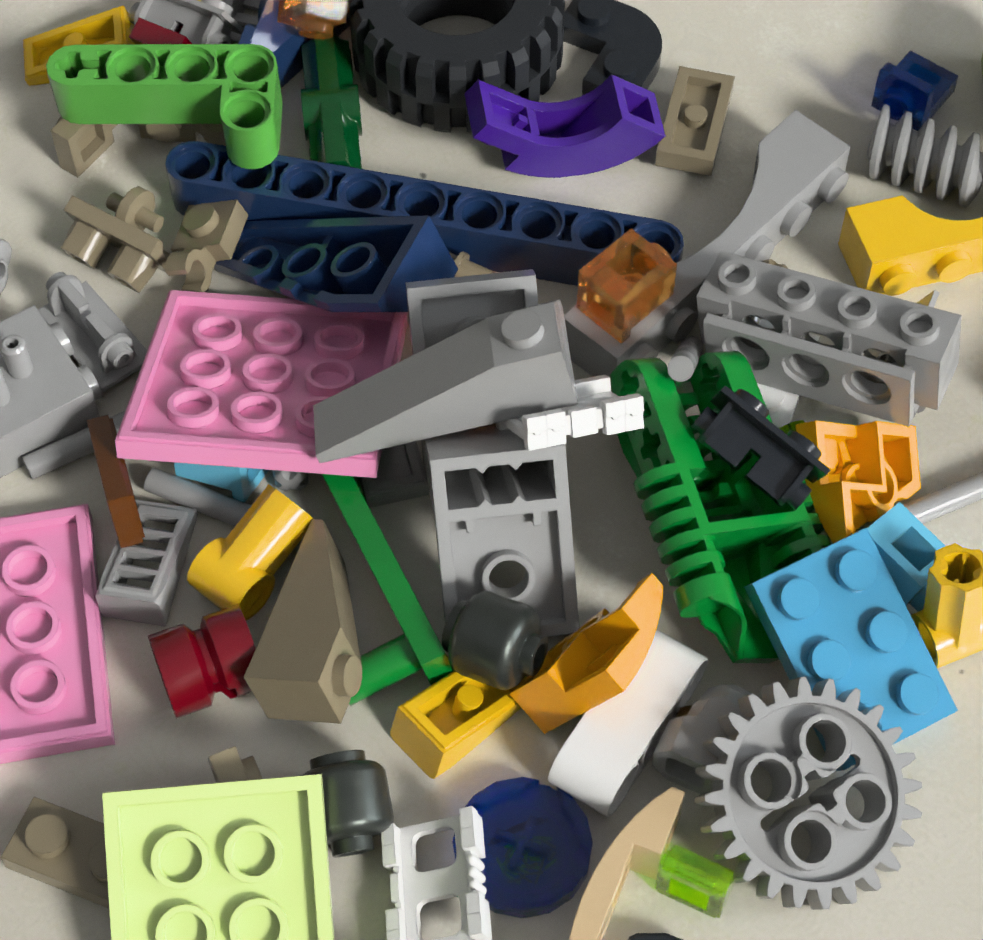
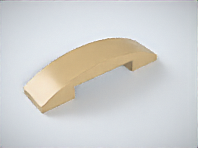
[569,787,685,940]

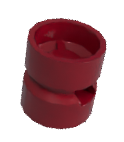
[148,604,256,719]

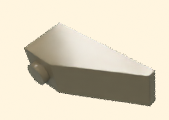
[244,519,362,724]

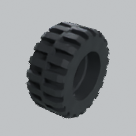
[348,0,565,133]

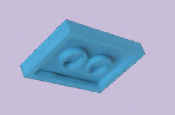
[744,527,958,771]

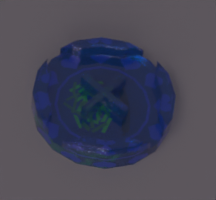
[452,777,593,918]

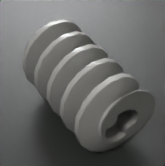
[866,104,983,208]

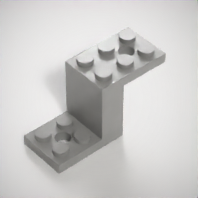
[405,269,579,637]

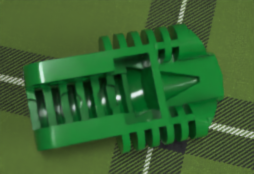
[609,350,831,663]

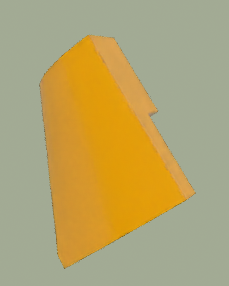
[795,420,921,543]
[509,573,663,734]

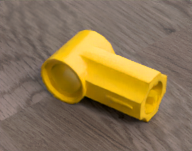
[187,484,313,621]
[911,543,983,668]

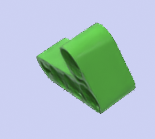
[46,44,283,170]

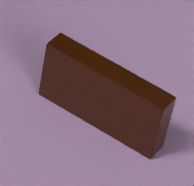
[87,415,145,548]

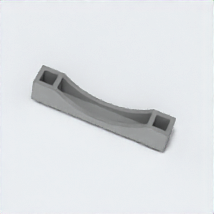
[564,110,851,377]

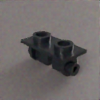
[691,386,830,510]

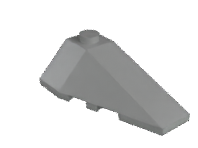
[313,299,578,463]

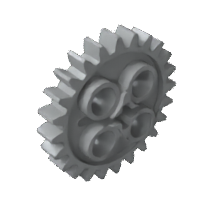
[694,677,922,910]

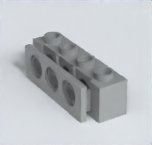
[696,251,962,427]

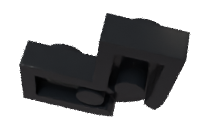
[563,0,662,95]

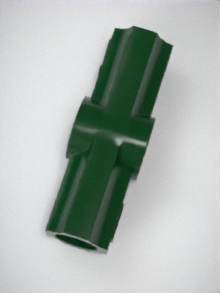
[301,32,362,169]

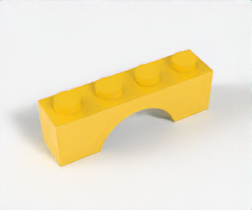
[838,195,983,296]

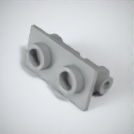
[129,0,244,44]
[38,272,147,392]

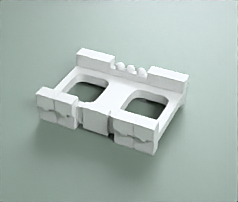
[496,374,644,451]
[381,806,492,940]

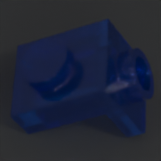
[871,50,959,131]

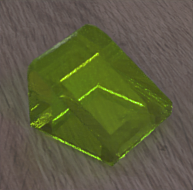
[655,845,736,918]

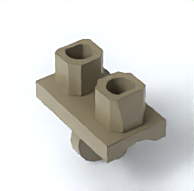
[61,186,170,293]

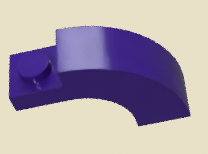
[464,74,666,178]

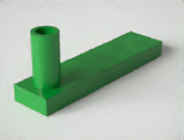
[322,474,454,706]

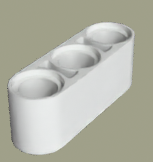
[548,629,708,818]

